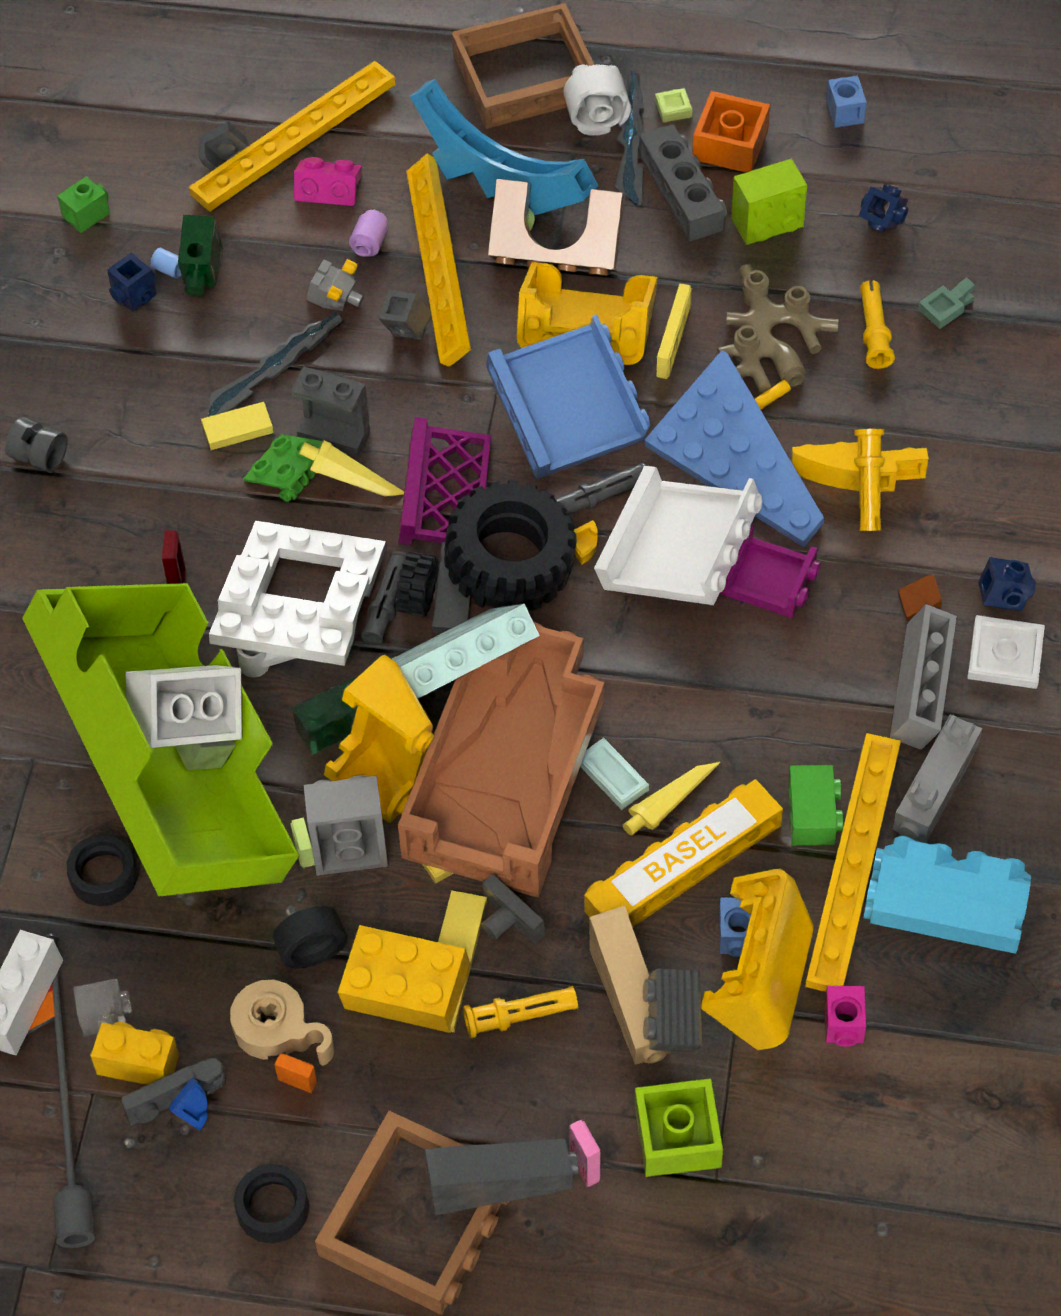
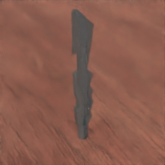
[615,72,644,206]
[208,312,342,417]

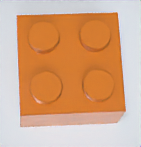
[692,91,770,173]

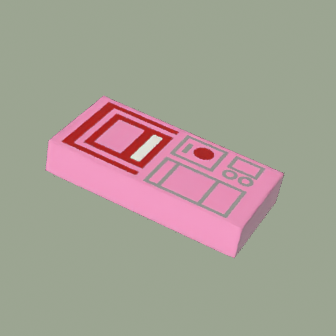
[569,1119,600,1187]

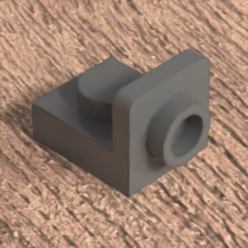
[198,121,248,171]

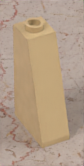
[589,906,670,1065]

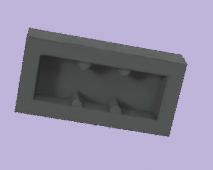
[481,874,545,945]

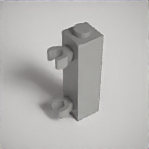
[893,714,982,843]

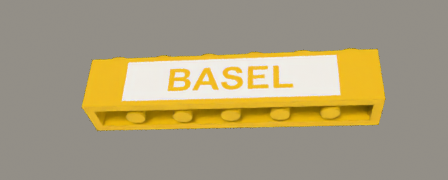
[584,779,783,928]

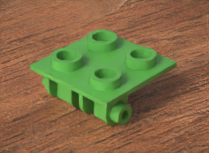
[243,434,323,502]

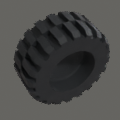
[444,480,576,611]

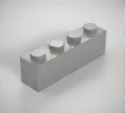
[890,604,957,750]

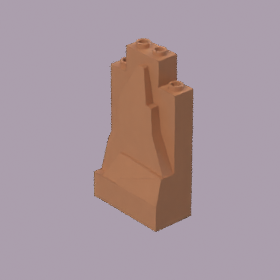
[398,622,605,898]

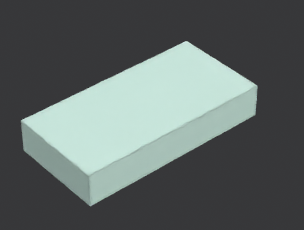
[580,738,649,810]

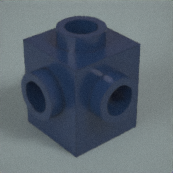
[859,183,909,232]
[107,252,157,312]
[978,557,1036,611]

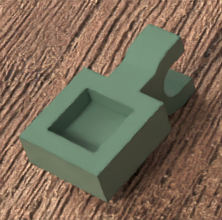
[919,277,975,329]

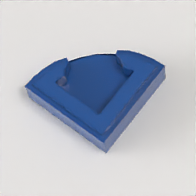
[169,1077,208,1130]

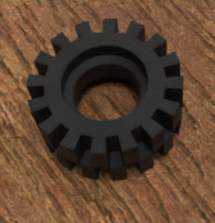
[395,551,439,617]

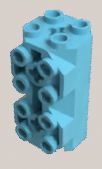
[864,836,1031,954]

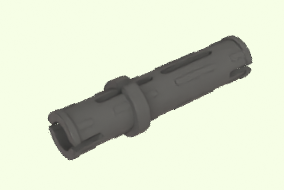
[553,462,646,516]
[361,551,406,645]

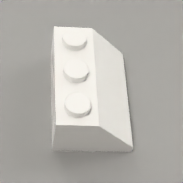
[126,665,242,748]

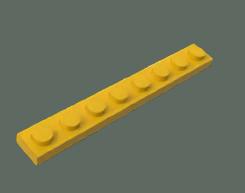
[189,61,396,212]
[406,154,471,367]
[805,733,901,992]

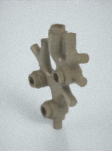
[717,264,839,393]

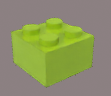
[731,158,807,245]
[635,1079,723,1177]

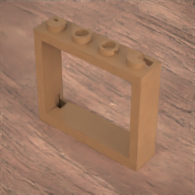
[452,3,595,129]
[315,1111,509,1315]

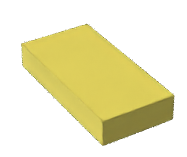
[201,402,274,450]

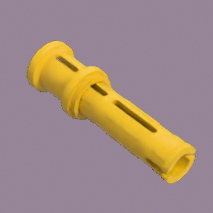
[860,280,895,369]
[854,429,885,531]
[463,986,578,1039]

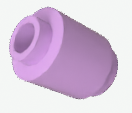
[349,210,388,257]

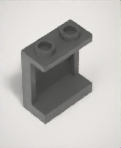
[292,366,370,457]

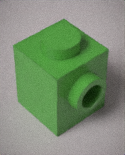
[57,176,110,233]

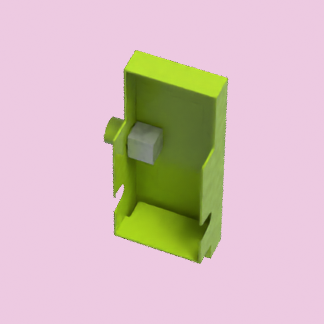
[22,583,299,896]

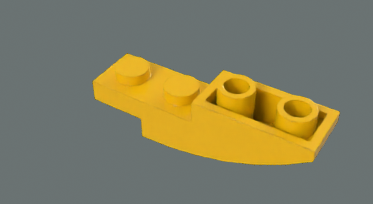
[791,442,929,492]

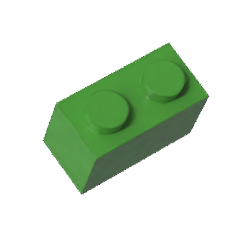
[788,765,843,846]

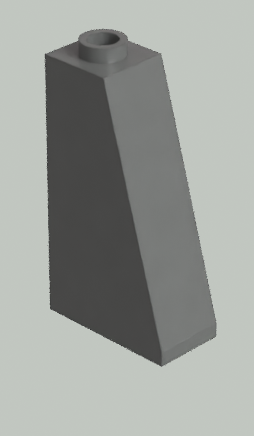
[425,1138,579,1215]

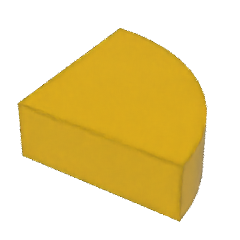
[574,520,598,564]

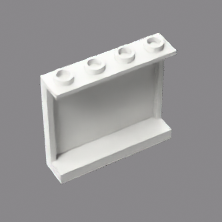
[594,466,762,605]

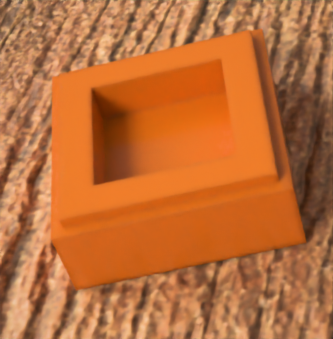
[274,1053,317,1094]

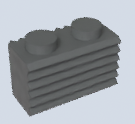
[643,968,702,1052]

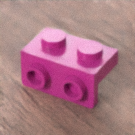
[294,157,362,206]

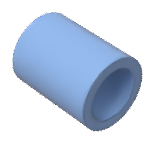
[150,248,181,279]

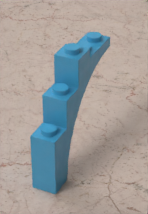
[410,79,599,215]

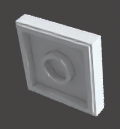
[967,615,1045,689]

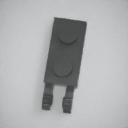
[121,1057,226,1126]

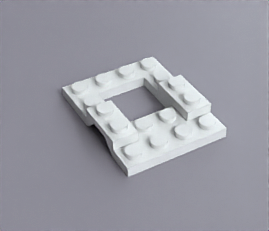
[209,521,386,666]

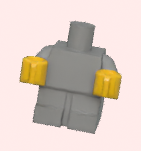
[306,259,363,311]

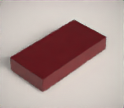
[162,530,186,584]

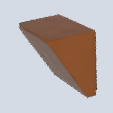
[898,574,942,620]

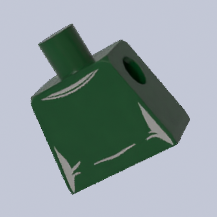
[178,215,223,296]

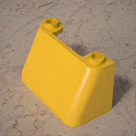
[517,262,658,365]
[324,655,434,823]
[701,869,814,1050]

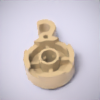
[230,979,334,1065]

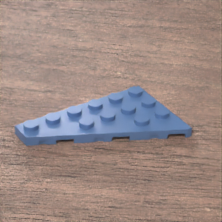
[644,350,824,547]

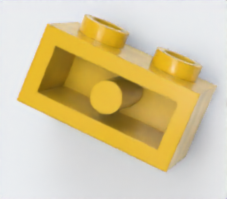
[91,1022,179,1085]

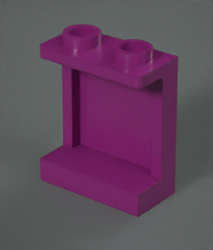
[719,525,821,618]

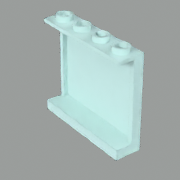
[392,604,540,698]

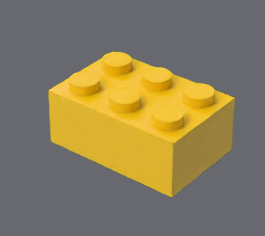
[337,925,471,1033]

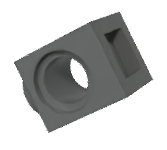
[378,290,431,340]

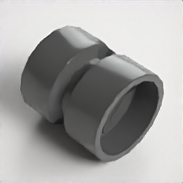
[5,417,68,473]

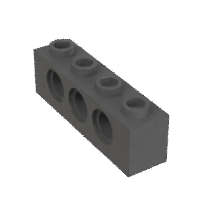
[639,124,727,242]

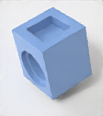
[826,76,867,128]
[719,898,751,957]

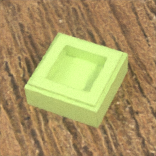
[655,88,692,123]
[290,817,315,868]

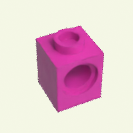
[824,986,866,1047]

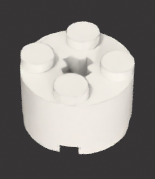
[563,64,631,135]

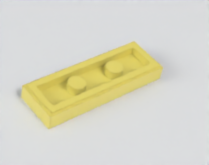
[656,284,692,379]

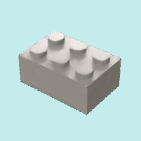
[303,775,388,876]

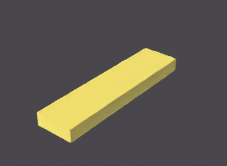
[438,890,487,1033]

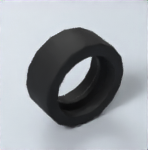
[66,834,138,907]
[273,906,347,969]
[234,1164,309,1244]

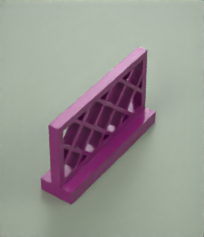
[398,417,491,545]

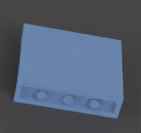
[486,314,650,480]

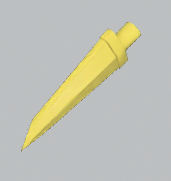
[299,440,404,497]
[623,762,721,836]

